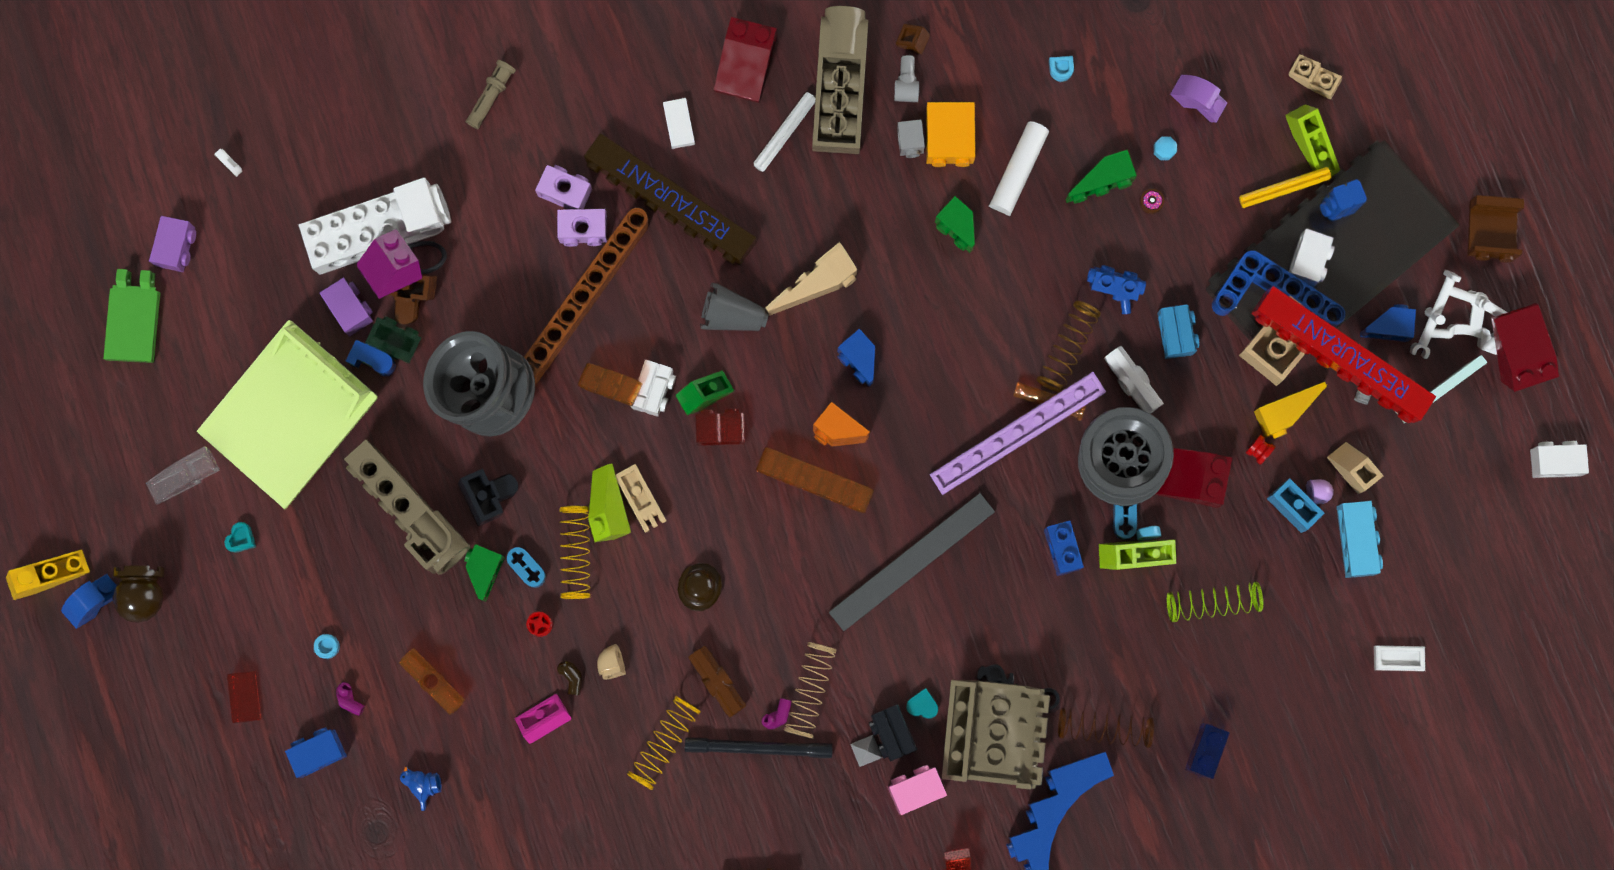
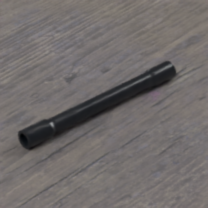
[685,737,832,758]

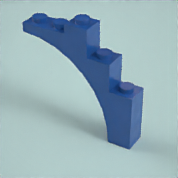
[1006,752,1114,870]

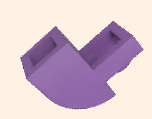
[1170,75,1227,123]

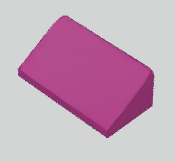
[514,693,571,744]

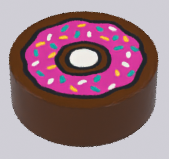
[1140,189,1164,214]

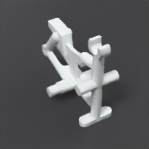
[1410,270,1508,359]

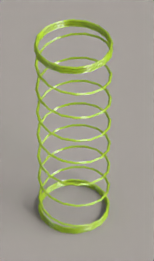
[1167,582,1263,622]

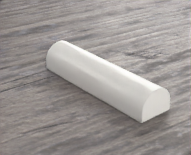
[989,121,1049,216]

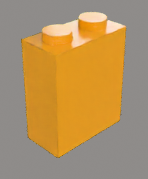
[926,102,975,167]

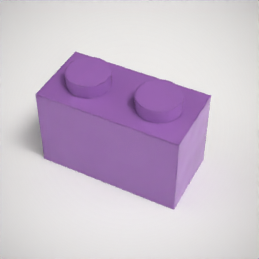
[149,216,196,272]
[320,277,373,337]

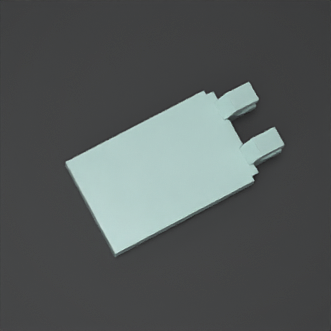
[1396,355,1487,423]

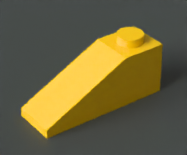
[1254,382,1327,439]

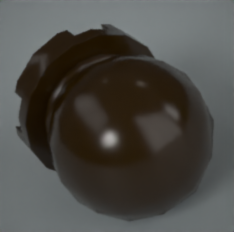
[112,565,164,623]

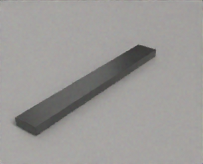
[829,493,995,632]

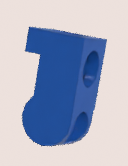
[346,340,396,376]

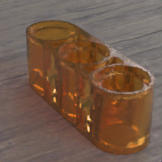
[577,363,643,406]

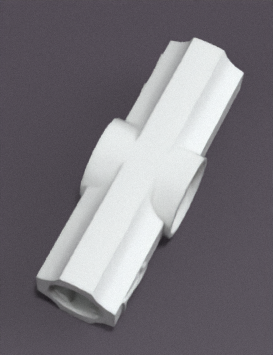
[1104,346,1164,414]

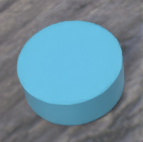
[1136,526,1162,541]
[314,634,340,659]

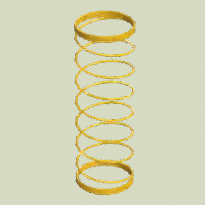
[559,506,591,599]
[627,696,701,790]

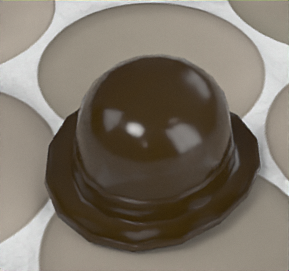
[677,563,722,611]

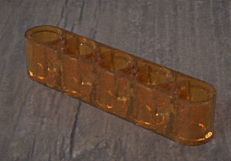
[756,447,874,513]

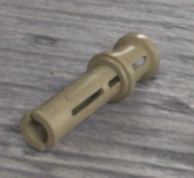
[465,60,516,129]

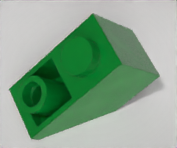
[935,196,975,253]

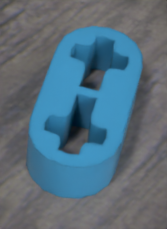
[1113,504,1137,540]
[507,547,546,588]

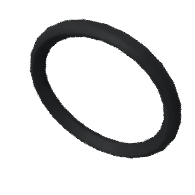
[408,241,447,275]

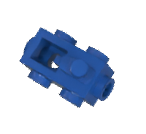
[1087,265,1146,314]

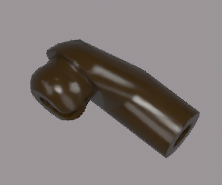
[557,661,582,695]

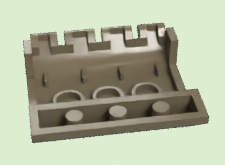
[942,680,1050,789]

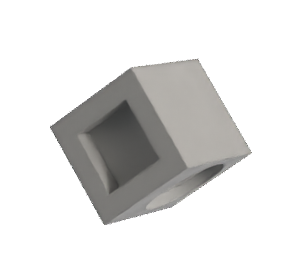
[897,120,925,158]

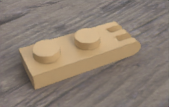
[616,464,666,533]

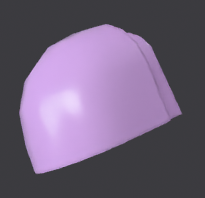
[1306,479,1334,505]

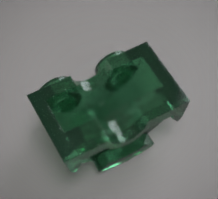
[365,316,421,364]

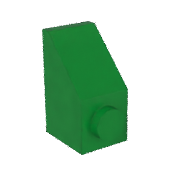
[675,370,735,415]
[465,544,505,602]

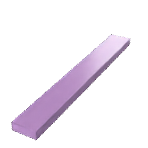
[930,372,1106,495]

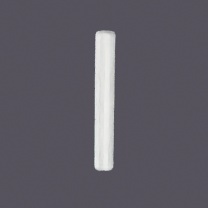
[754,92,816,172]

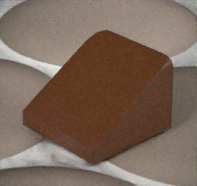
[896,24,930,54]

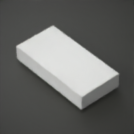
[663,98,695,149]
[1374,646,1425,671]

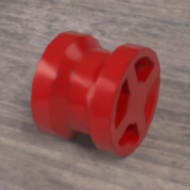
[1245,434,1276,465]
[526,611,553,637]

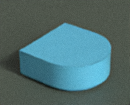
[1049,56,1074,82]

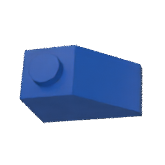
[1360,304,1416,342]

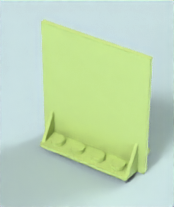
[197,320,378,509]

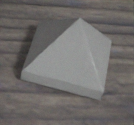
[850,735,882,767]

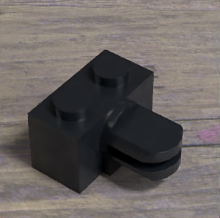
[458,469,518,527]

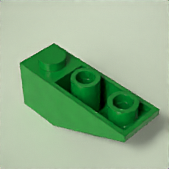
[1066,150,1137,204]

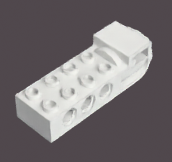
[299,178,451,275]

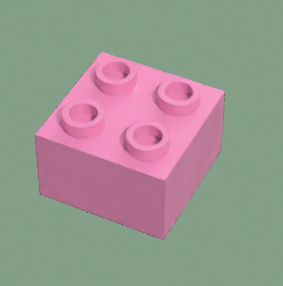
[888,765,947,815]

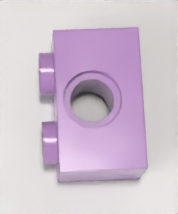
[535,165,592,210]
[557,209,607,247]

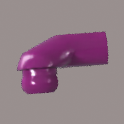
[336,682,365,716]
[761,698,792,729]

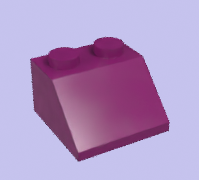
[357,229,422,299]

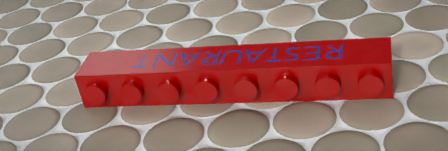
[1251,286,1436,423]

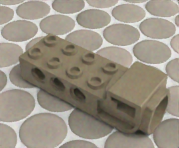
[812,6,868,154]
[344,440,470,575]

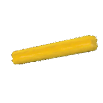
[1239,167,1331,208]

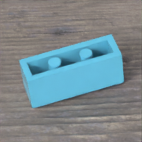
[1337,501,1383,578]

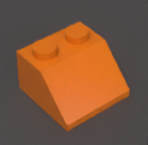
[813,402,870,446]

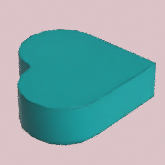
[224,522,256,553]
[906,688,938,719]

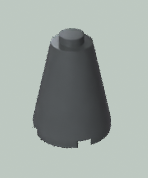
[700,282,768,331]

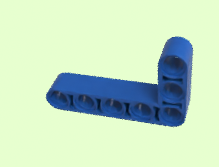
[1212,251,1345,327]

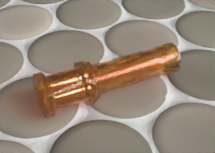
[1013,382,1086,421]

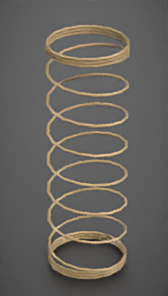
[784,642,837,738]

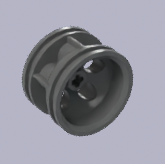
[423,331,535,437]

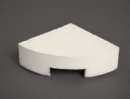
[215,149,242,177]

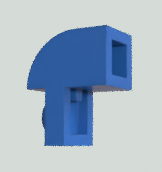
[61,574,117,629]

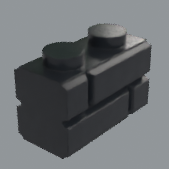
[868,704,918,762]

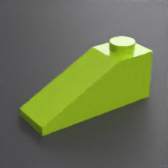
[1285,105,1341,176]
[588,464,631,542]
[1099,539,1176,570]

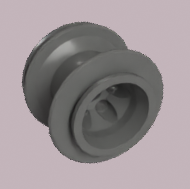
[1078,407,1174,506]

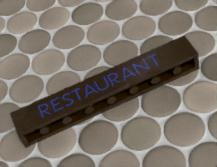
[584,133,757,266]

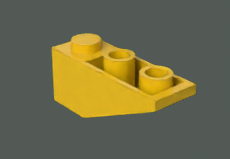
[6,550,90,600]

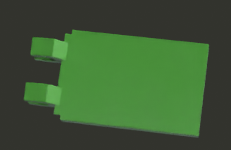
[103,269,160,363]

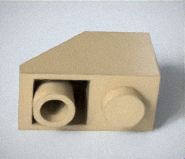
[1327,442,1383,494]

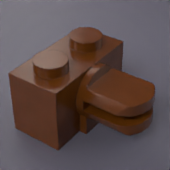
[388,274,437,324]

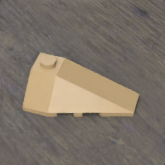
[765,242,857,316]

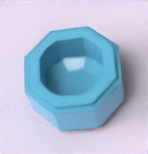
[1154,137,1177,160]

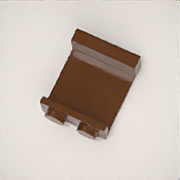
[1467,195,1524,263]

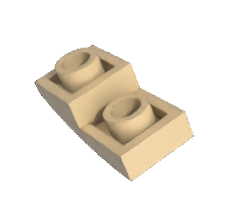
[1289,54,1342,99]

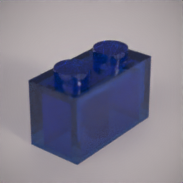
[1185,724,1230,779]

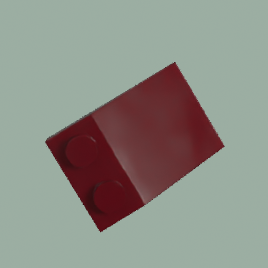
[714,17,777,103]
[1491,303,1559,392]
[1155,448,1232,508]

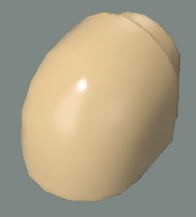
[597,644,626,680]

